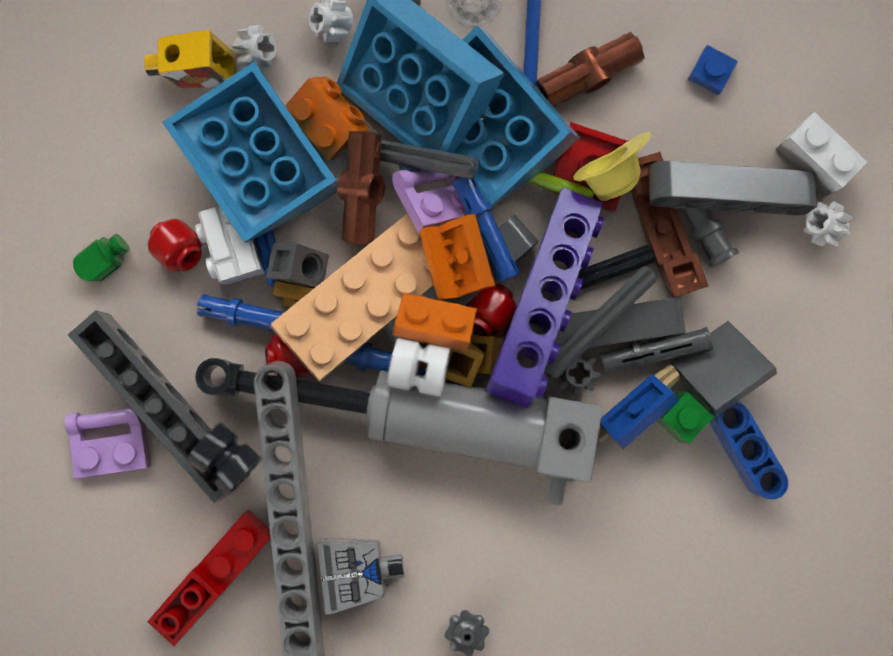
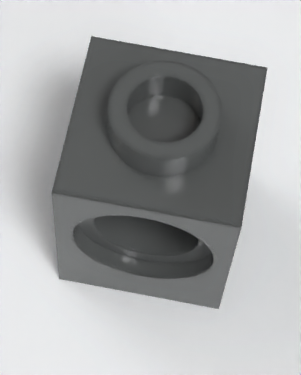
[266,243,329,288]

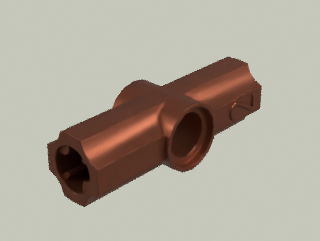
[536,31,645,107]
[337,131,385,244]

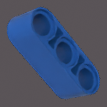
[709,402,789,499]

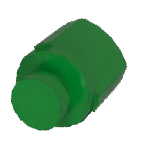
[73,234,130,282]

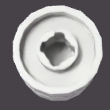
[388,338,450,397]

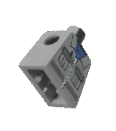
[317,538,405,615]

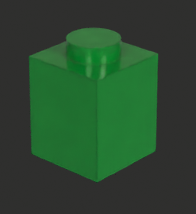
[657,391,714,444]

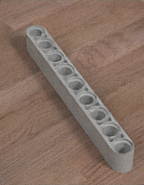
[254,361,324,656]

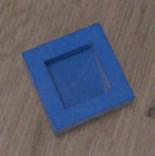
[688,45,738,95]

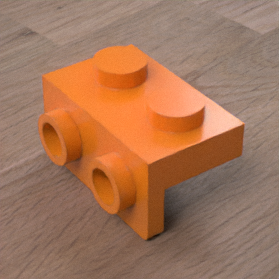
[285,76,370,161]
[420,214,495,301]
[393,293,477,352]

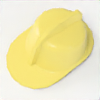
[573,131,652,201]

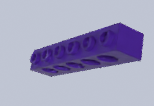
[485,187,604,408]

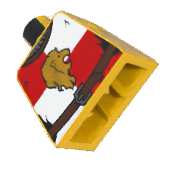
[144,30,236,88]

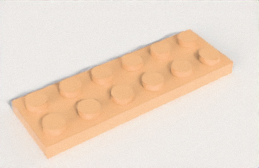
[270,213,433,382]

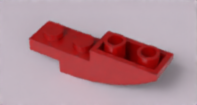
[147,509,271,647]

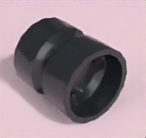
[187,422,262,495]

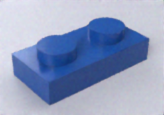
[600,374,679,449]

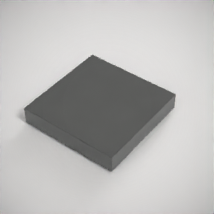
[670,321,777,416]

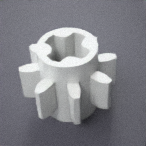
[309,0,353,42]
[232,25,278,71]
[803,201,853,247]

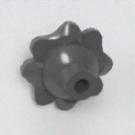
[444,610,489,656]

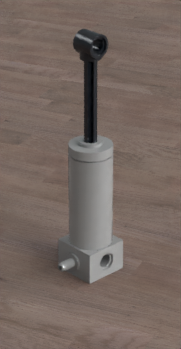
[195,358,603,505]

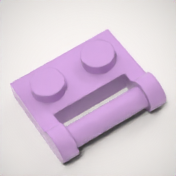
[392,170,466,234]
[65,405,150,479]

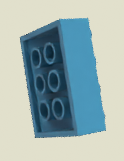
[336,0,504,153]
[453,25,580,207]
[162,62,338,243]

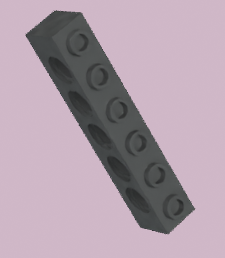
[68,310,251,503]

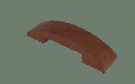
[631,151,709,298]

